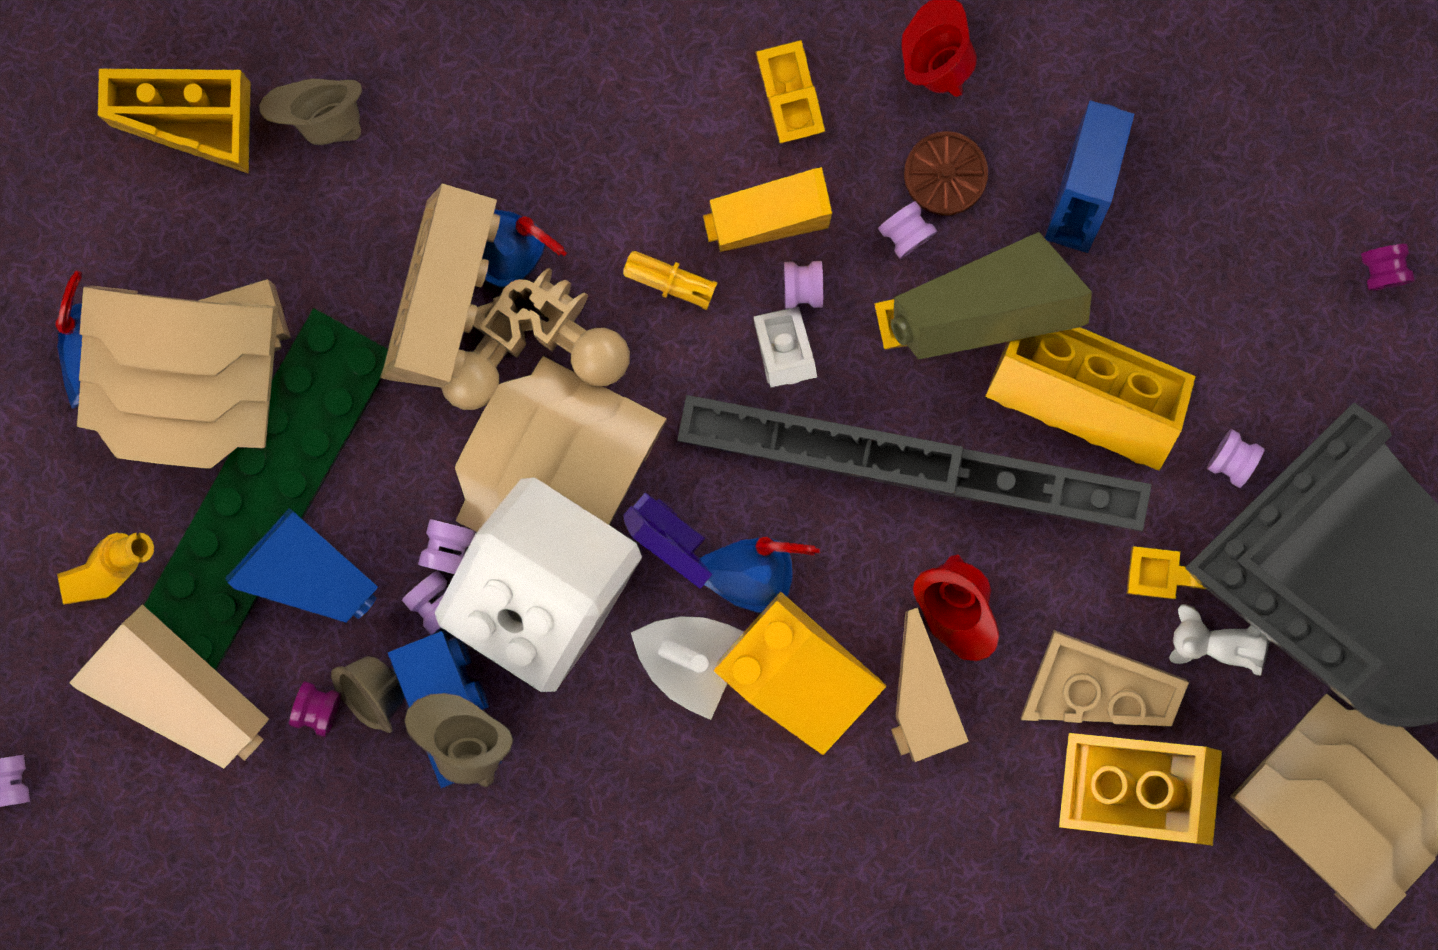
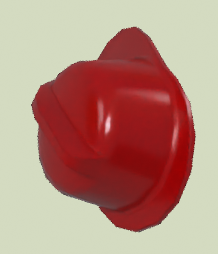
[901,0,977,97]
[913,554,1000,661]

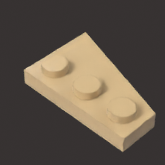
[1021,630,1189,726]

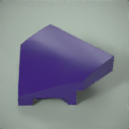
[623,492,713,589]

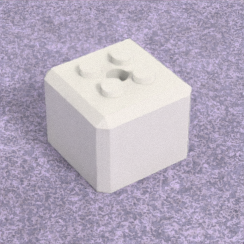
[435,478,642,692]

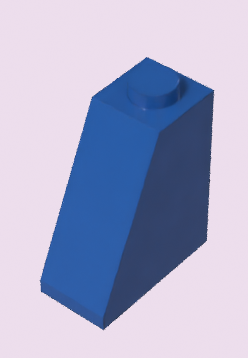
[1044,100,1135,253]
[225,508,378,622]

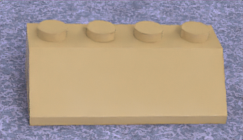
[381,183,500,388]

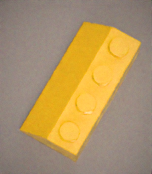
[985,327,1196,471]

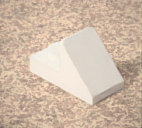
[753,307,817,387]

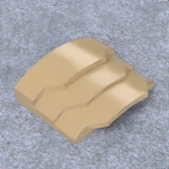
[77,285,278,469]
[455,356,667,532]
[1230,694,1438,930]

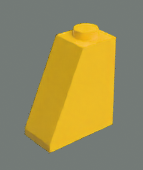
[703,167,832,252]

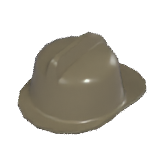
[259,79,362,145]
[331,656,404,733]
[405,693,513,787]

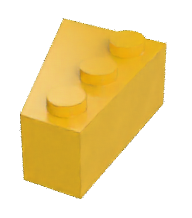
[98,69,251,174]

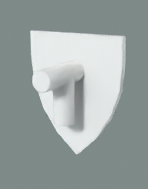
[631,617,744,720]

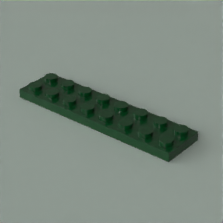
[144,308,388,671]

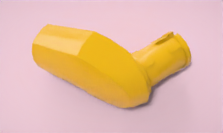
[57,533,154,605]

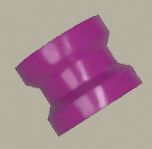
[1361,244,1415,291]
[289,681,341,738]

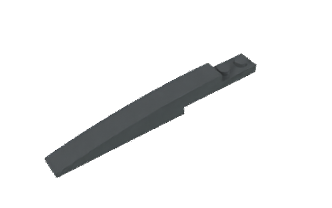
[677,395,1152,532]

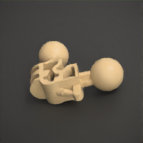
[441,268,630,410]

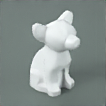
[1169,604,1270,676]

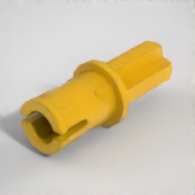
[623,251,718,310]

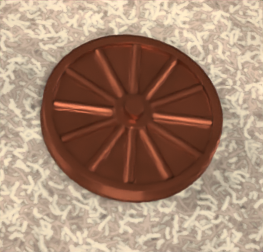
[904,131,988,216]

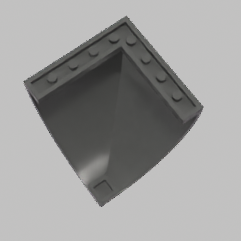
[1185,403,1438,727]

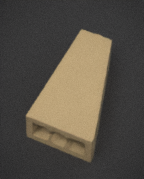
[69,604,269,768]

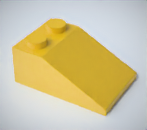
[713,591,886,755]
[1059,733,1222,846]

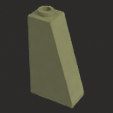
[891,232,1092,360]

